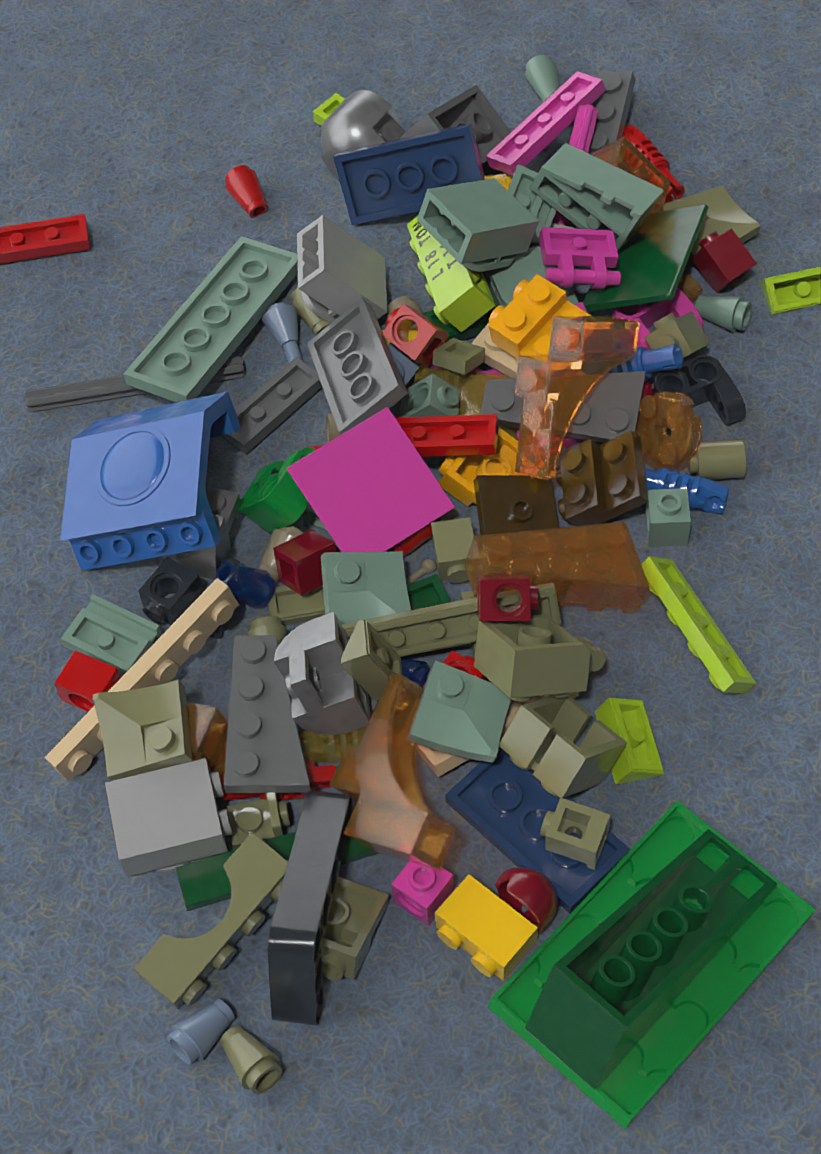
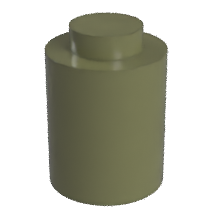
[687,439,746,480]

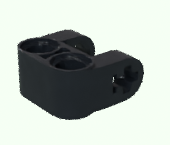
[651,355,746,445]

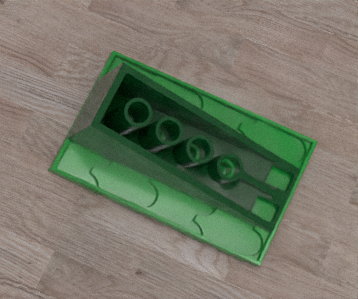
[487,800,815,1130]

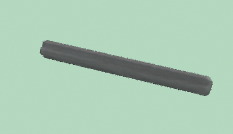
[25,356,245,412]

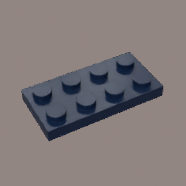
[333,123,485,225]
[445,747,630,914]

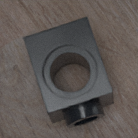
[138,556,204,625]

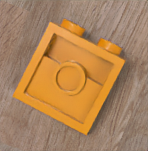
[488,274,598,377]
[437,427,547,507]

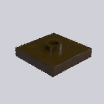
[473,475,562,554]

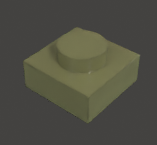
[433,338,485,375]

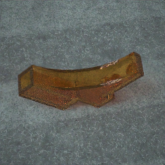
[514,316,640,480]
[330,673,457,871]

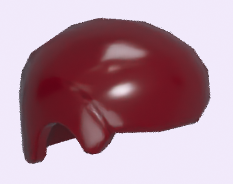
[495,867,559,934]

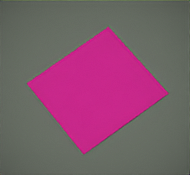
[286,407,455,552]

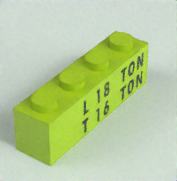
[407,216,496,332]

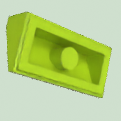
[759,267,821,314]
[595,698,665,784]

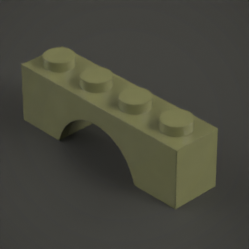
[134,832,288,1009]

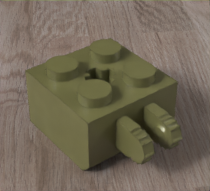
[474,615,607,701]

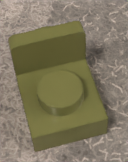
[226,793,290,850]

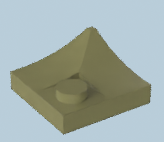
[659,185,761,265]
[93,680,192,781]

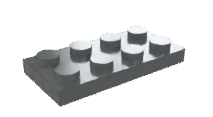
[307,298,407,435]

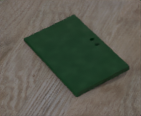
[583,204,709,311]

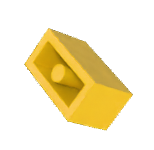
[435,874,538,981]

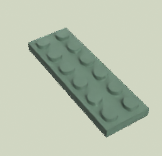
[124,236,298,402]

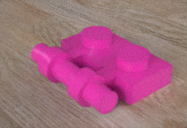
[539,227,621,289]

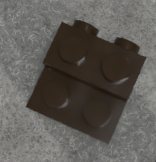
[554,430,649,530]

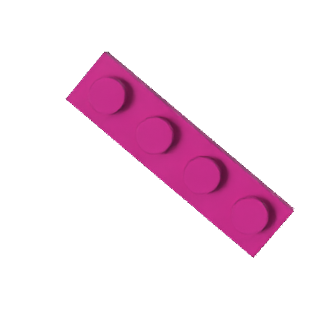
[486,71,606,176]

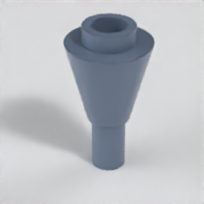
[262,303,303,363]

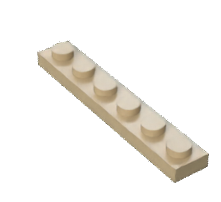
[45,578,239,782]

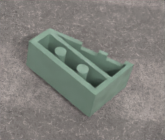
[530,143,664,252]

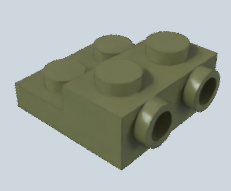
[322,877,389,980]

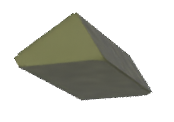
[340,619,404,700]

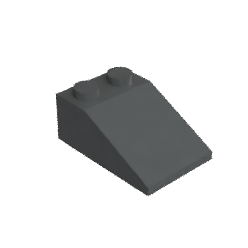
[400,85,511,166]

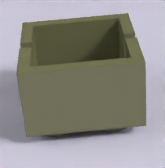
[499,696,627,798]

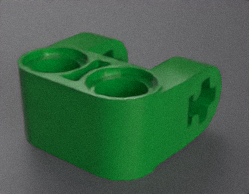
[238,447,315,533]

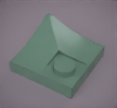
[321,551,411,624]
[407,661,511,763]

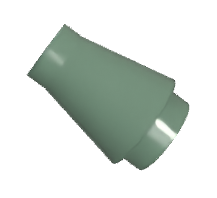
[525,55,560,102]
[695,295,752,333]

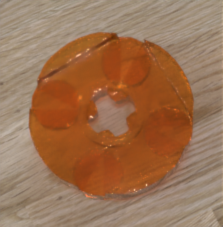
[635,391,702,469]

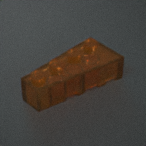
[464,522,650,614]

